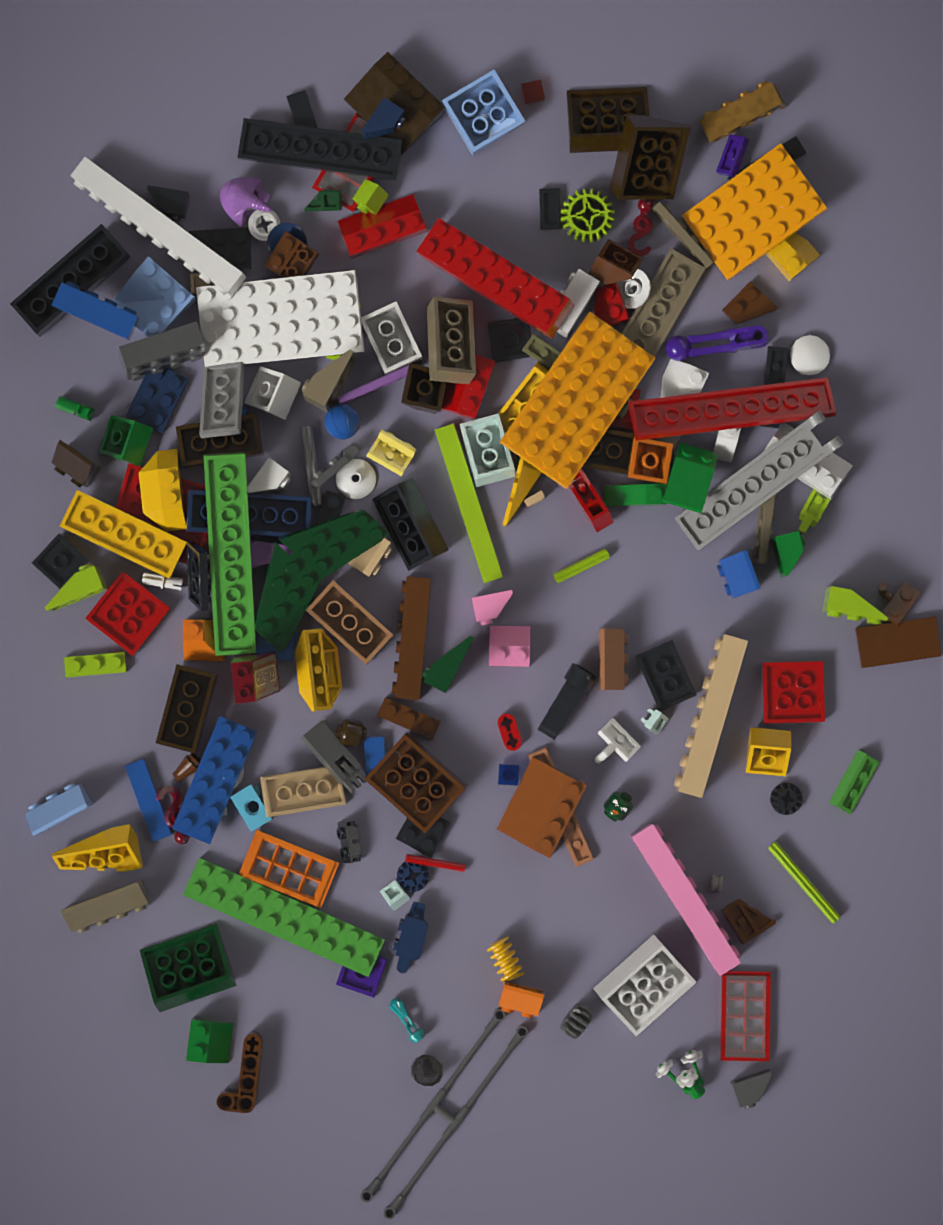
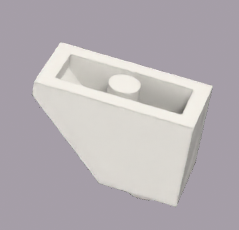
[713,428,741,463]

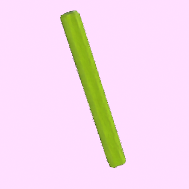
[768,842,840,923]

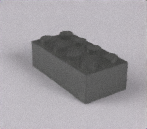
[119,321,205,381]

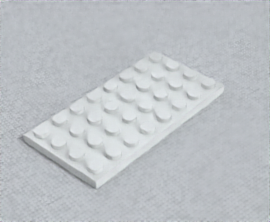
[196,270,365,367]

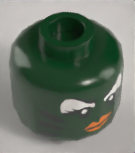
[603,791,634,822]

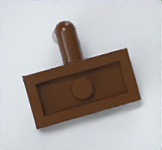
[878,582,921,627]

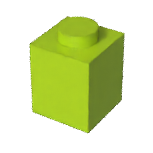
[352,179,389,215]

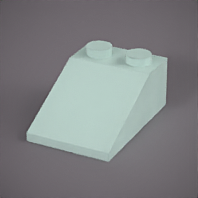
[460,413,515,487]

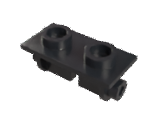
[337,821,362,863]

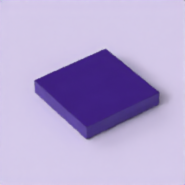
[336,956,387,998]

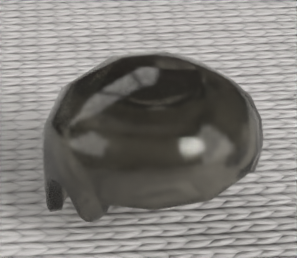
[411,1055,443,1086]

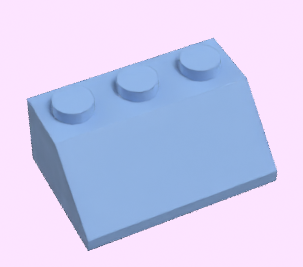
[25,783,93,836]

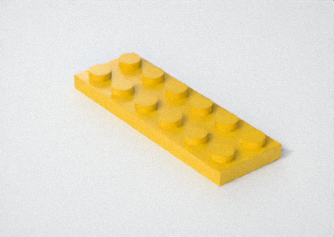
[60,490,187,579]

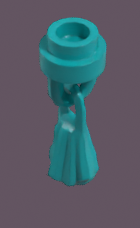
[388,998,425,1044]

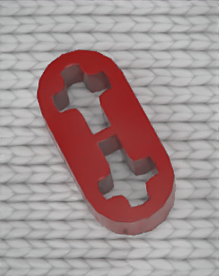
[497,713,522,751]

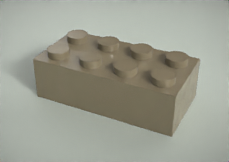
[427,297,476,384]

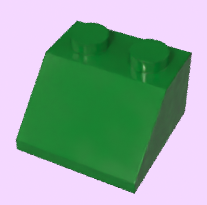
[98,415,153,466]
[771,531,806,578]
[186,1017,234,1063]

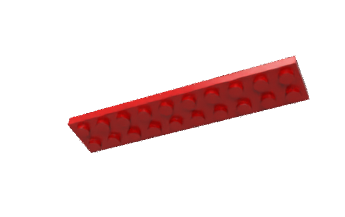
[628,377,836,441]

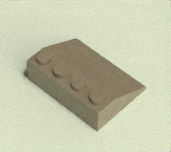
[302,349,357,413]

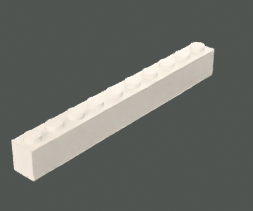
[70,157,246,297]

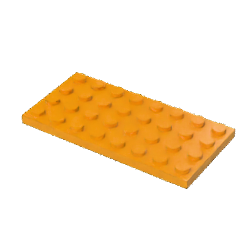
[499,311,656,489]

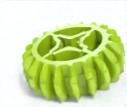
[561,188,615,243]

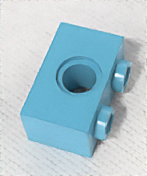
[230,784,273,832]

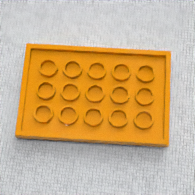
[681,143,828,281]

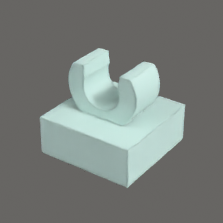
[641,709,669,735]

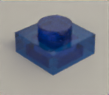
[498,764,519,786]

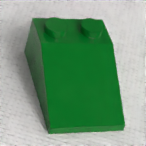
[662,442,719,513]

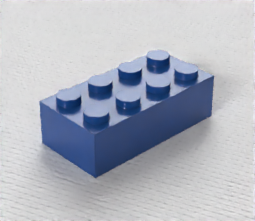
[52,281,139,341]

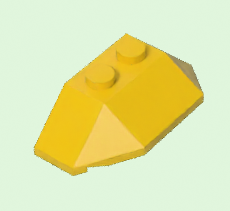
[139,449,186,532]
[295,628,342,711]

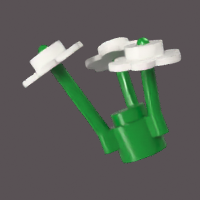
[655,1050,705,1099]

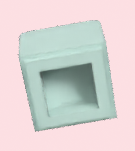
[380,879,410,910]

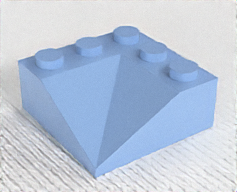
[442,70,525,156]
[113,256,196,337]

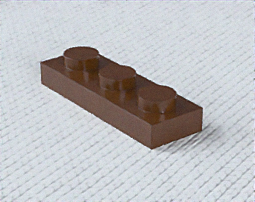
[377,697,441,740]

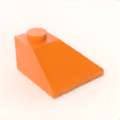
[183,619,225,661]

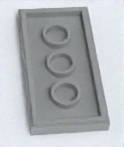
[199,362,244,438]

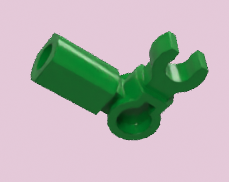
[55,396,95,421]

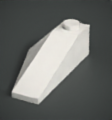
[656,359,709,449]

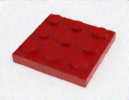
[85,571,171,656]
[762,661,825,723]

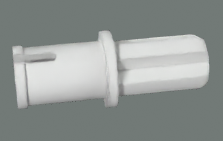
[142,572,183,591]

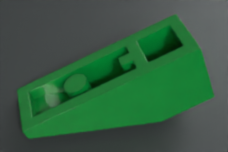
[604,484,666,506]

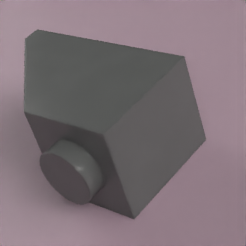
[731,1069,772,1109]

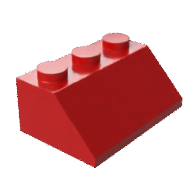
[441,354,495,420]

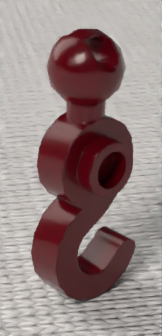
[628,199,653,257]
[156,786,190,844]

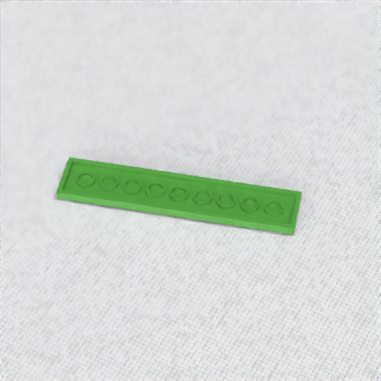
[203,452,256,656]
[183,858,385,977]

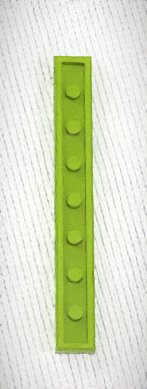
[435,423,503,584]

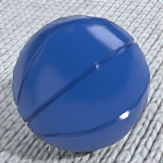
[325,404,360,440]

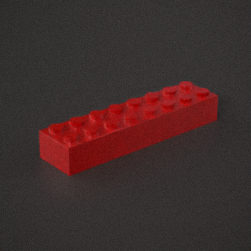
[416,218,574,339]

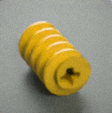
[487,936,525,981]

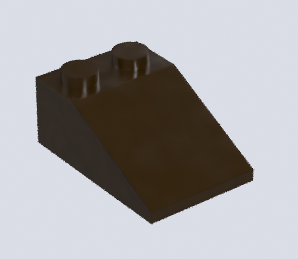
[52,440,101,488]

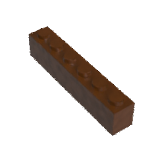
[392,576,431,700]

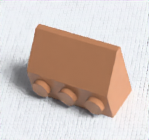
[599,628,628,690]

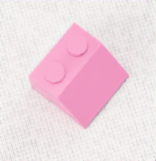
[472,590,513,626]
[489,625,530,667]

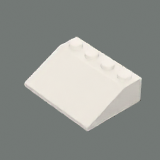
[593,934,696,1036]

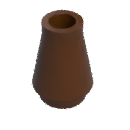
[172,753,200,782]

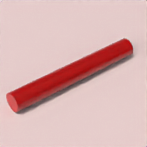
[405,854,466,872]

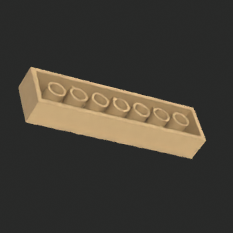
[674,634,748,798]

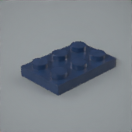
[126,368,189,434]

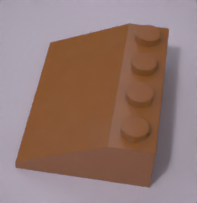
[497,757,587,858]

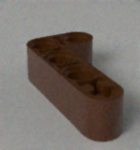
[217,1031,263,1113]

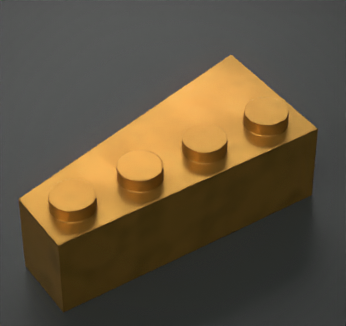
[699,81,787,143]

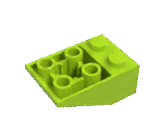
[822,586,888,625]

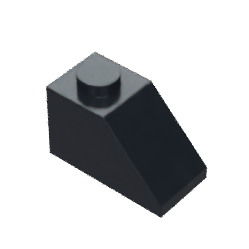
[147,185,190,221]

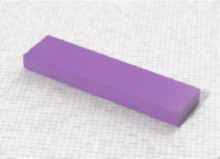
[338,366,408,404]

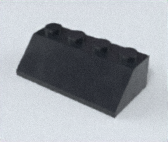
[372,478,449,571]

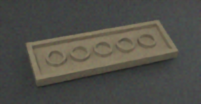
[622,248,705,374]

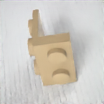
[348,538,393,577]

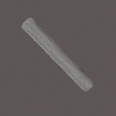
[302,426,322,506]

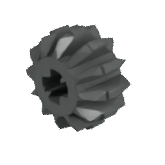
[560,1003,593,1039]

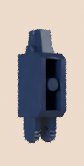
[393,901,428,973]

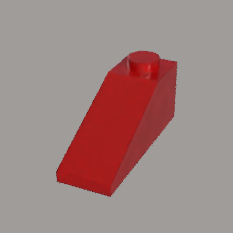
[569,468,614,533]

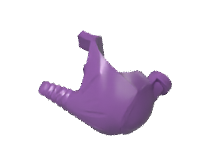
[219,177,272,227]

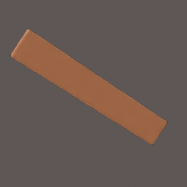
[528,747,594,867]

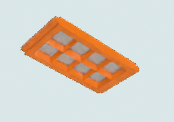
[239,830,339,908]

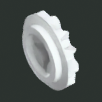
[248,210,280,241]

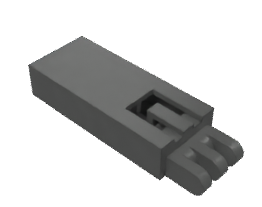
[301,721,367,793]

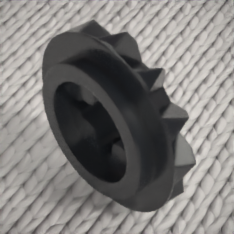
[770,783,803,815]

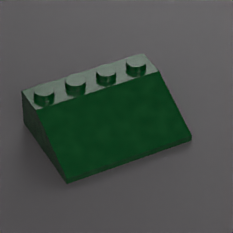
[422,636,474,693]
[140,924,237,1012]

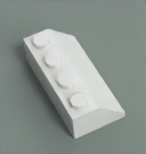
[763,423,853,500]

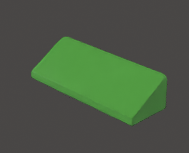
[829,750,880,815]

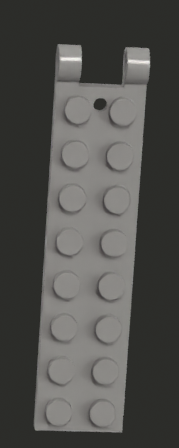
[674,411,844,551]

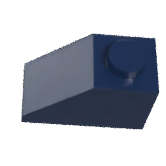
[362,98,406,139]

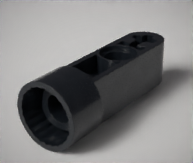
[537,663,597,740]

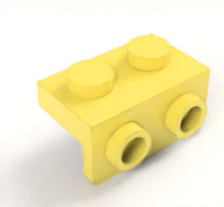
[367,430,416,476]

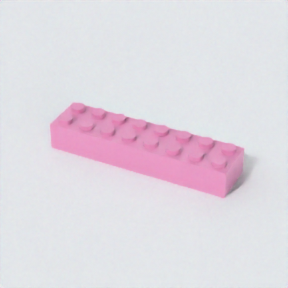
[630,822,741,976]

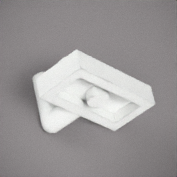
[594,718,641,764]

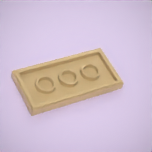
[260,764,346,817]

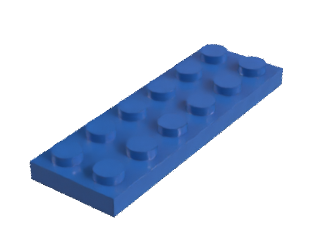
[172,716,257,844]

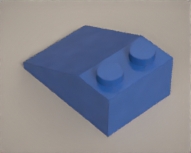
[717,550,761,599]

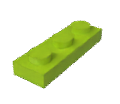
[64,652,127,678]

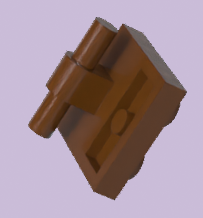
[264,231,319,278]

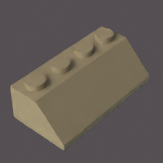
[61,880,150,934]

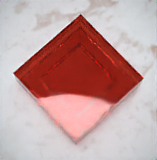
[521,79,545,104]

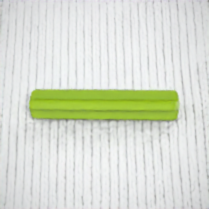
[553,549,610,583]

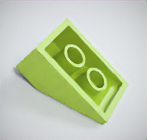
[45,564,108,612]

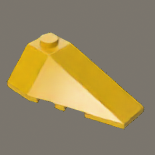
[766,233,820,282]
[499,362,549,434]
[502,457,542,527]
[52,824,143,872]

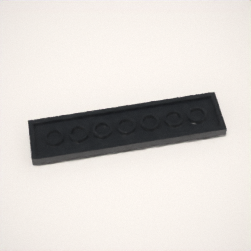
[237,118,403,181]

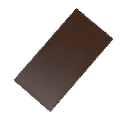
[855,616,942,668]

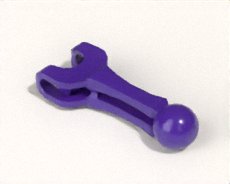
[666,325,769,361]

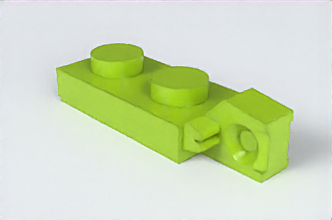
[798,489,830,535]

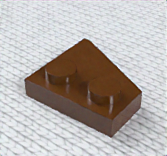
[722,281,778,325]
[721,899,776,944]

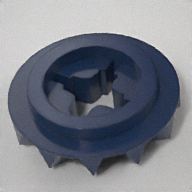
[397,862,429,892]

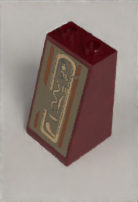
[231,651,280,704]

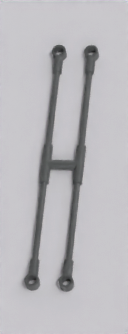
[361,1008,528,1219]

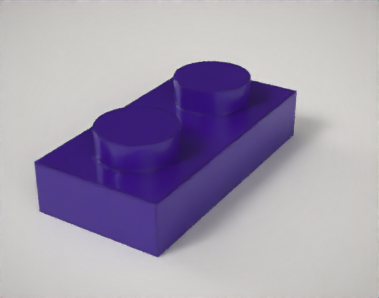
[716,134,749,177]

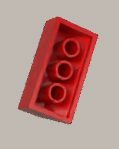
[337,194,427,259]

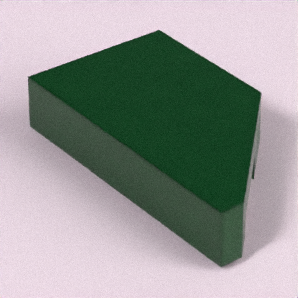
[304,189,342,212]

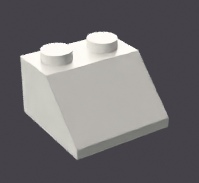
[244,366,301,420]
[247,458,291,494]

